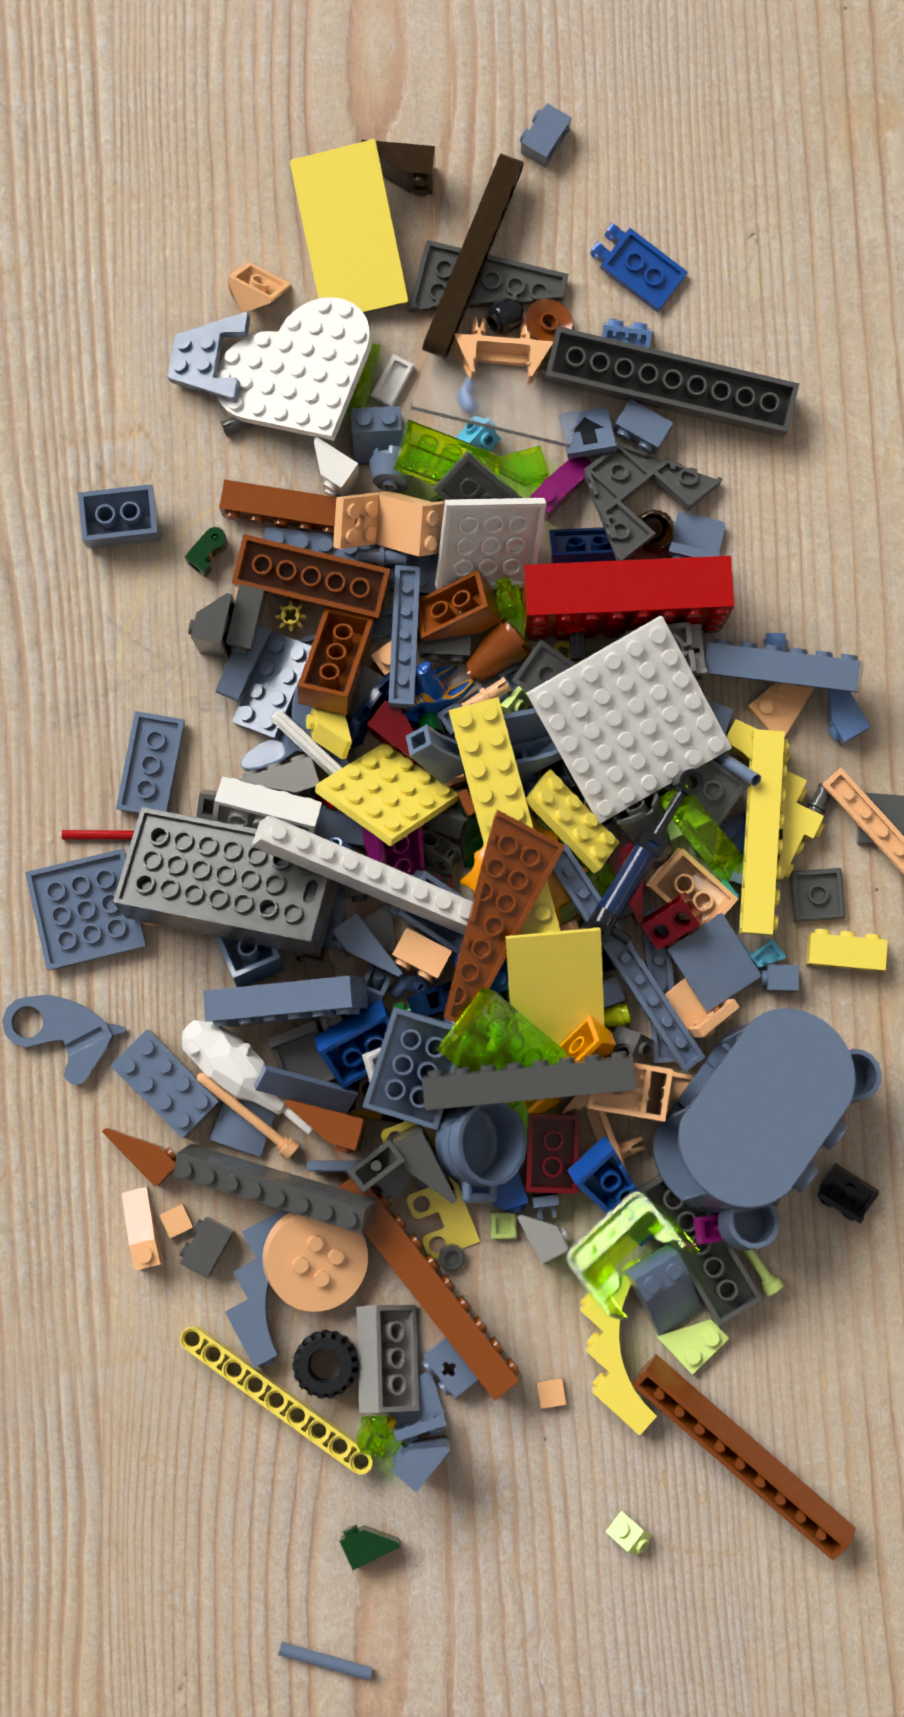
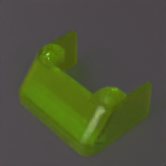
[567,1192,699,1321]

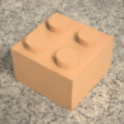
[392,927,452,983]

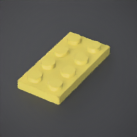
[525,769,619,874]

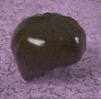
[638,509,675,552]

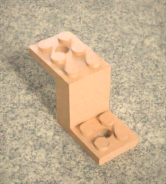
[333,491,445,556]
[587,1057,695,1122]

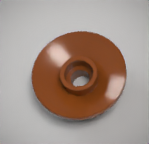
[525,298,573,342]

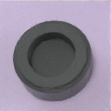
[439,1244,465,1271]

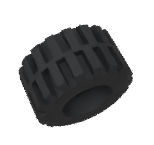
[292,1330,358,1399]

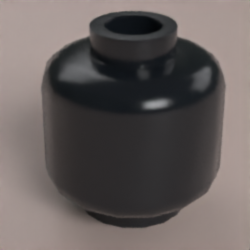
[486,298,524,335]

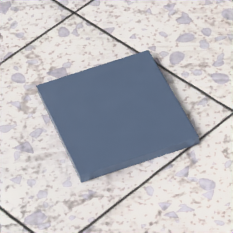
[666,913,762,1012]

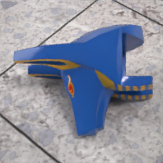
[403,661,474,726]

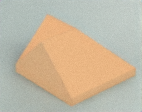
[227,262,291,313]

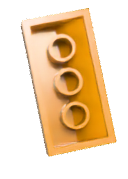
[524,1015,616,1114]

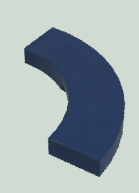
[348,674,390,749]

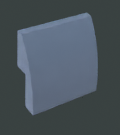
[209,1099,276,1157]

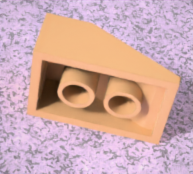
[644,848,738,926]

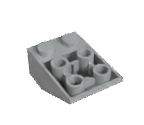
[238,755,320,798]

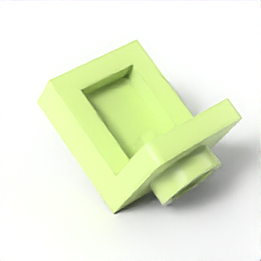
[606,1511,652,1556]

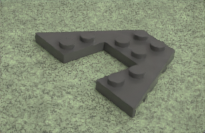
[583,443,723,561]

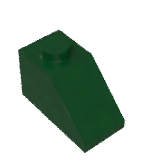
[339,1524,401,1570]

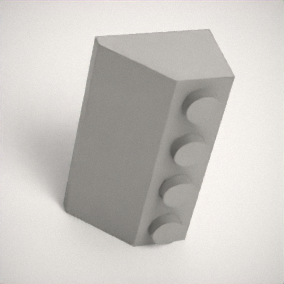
[357,1305,419,1413]

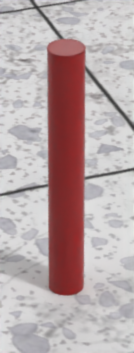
[61,830,134,840]

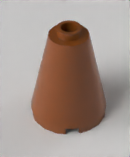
[465,615,533,682]

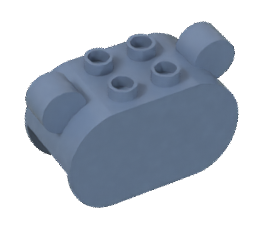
[653,1008,882,1251]

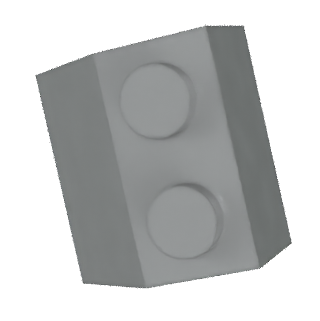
[516,1213,571,1265]

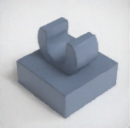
[531,1193,559,1219]

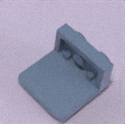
[667,512,725,558]
[389,1372,447,1444]

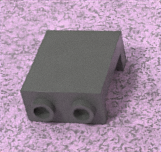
[267,1021,336,1083]

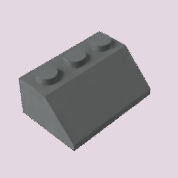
[188,593,235,659]

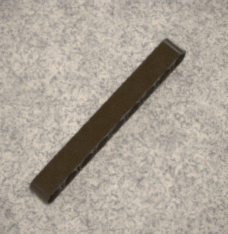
[422,153,524,359]

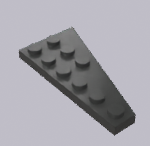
[409,240,569,312]

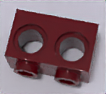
[641,892,703,950]

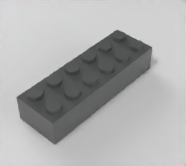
[637,1175,763,1326]

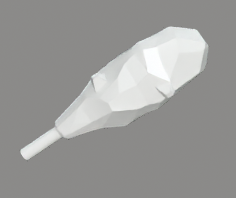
[182,1020,313,1135]

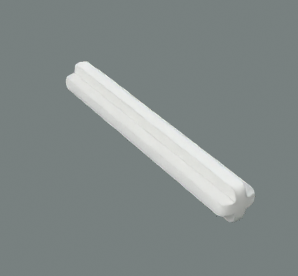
[271,710,343,776]

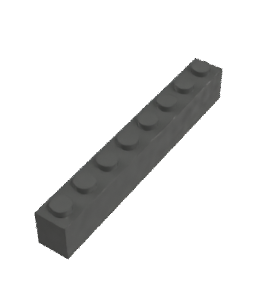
[422,1051,636,1110]
[174,1144,377,1234]

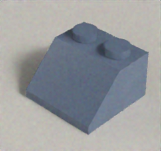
[351,406,403,465]

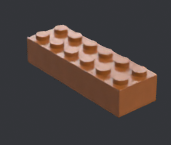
[232,534,392,621]

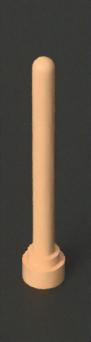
[197,1073,299,1160]

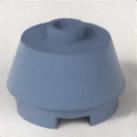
[369,445,418,492]

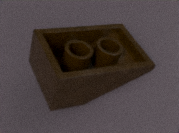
[361,139,436,196]

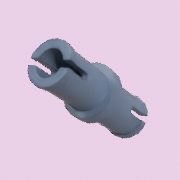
[357,547,408,567]

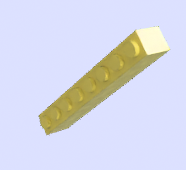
[739,729,788,936]

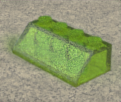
[394,419,501,485]

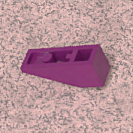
[530,457,592,521]

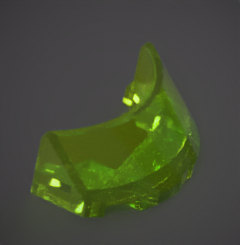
[660,781,744,881]

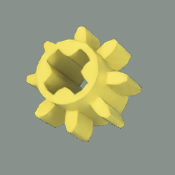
[275,601,307,634]

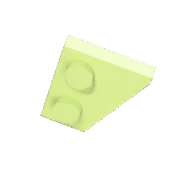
[657,1319,729,1375]

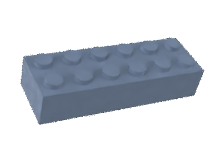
[705,638,864,693]
[203,976,368,1027]

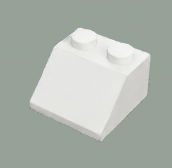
[314,437,360,497]

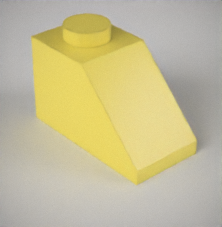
[306,707,352,759]

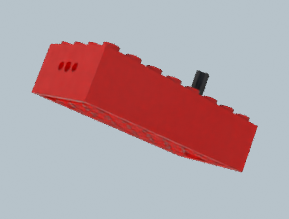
[522,556,734,661]

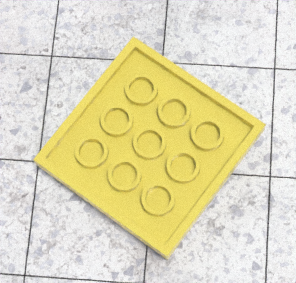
[315,743,458,846]

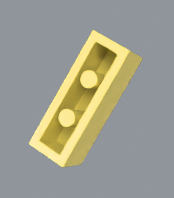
[805,929,888,972]

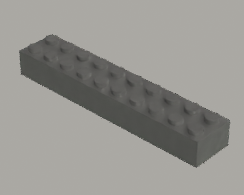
[544,326,799,437]

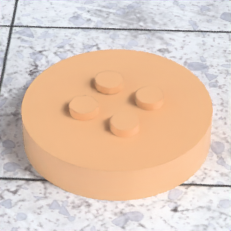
[262,1212,368,1312]

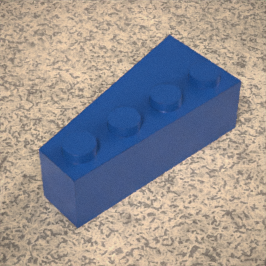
[567,1135,660,1247]

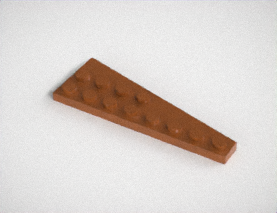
[444,810,565,1030]

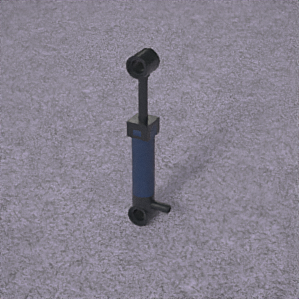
[580,769,704,946]

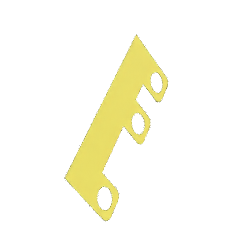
[381,1121,480,1259]

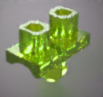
[496,576,524,621]

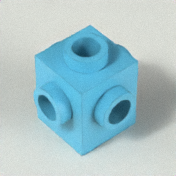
[455,417,501,460]

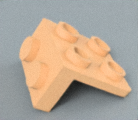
[665,978,739,1039]

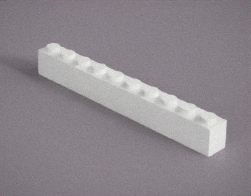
[252,815,472,935]

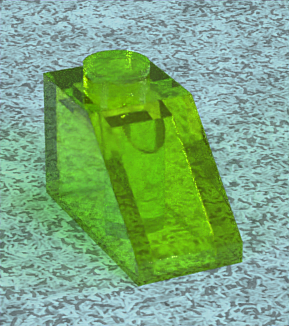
[493,445,549,487]

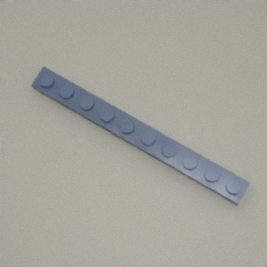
[552,843,706,1072]

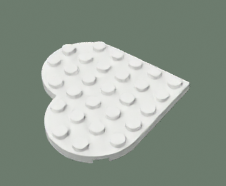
[217,297,372,441]

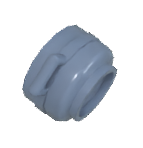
[435,1103,527,1203]

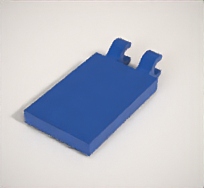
[590,223,688,312]

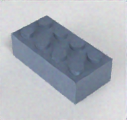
[110,1029,222,1138]

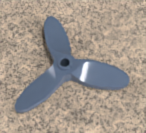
[240,677,350,774]

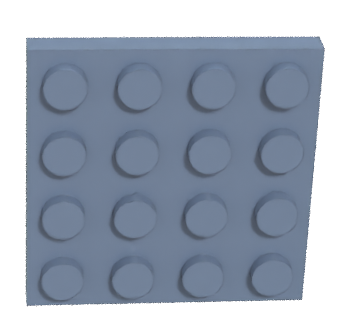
[25,848,147,971]

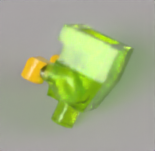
[356,1415,397,1458]

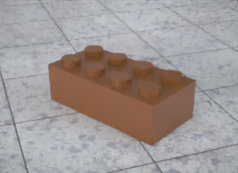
[298,606,374,715]

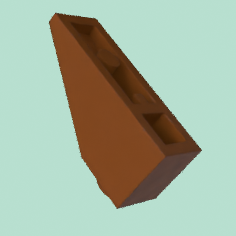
[102,1128,177,1187]

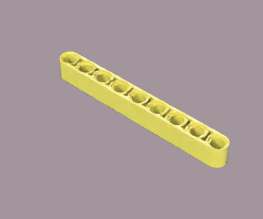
[180,1325,374,1474]

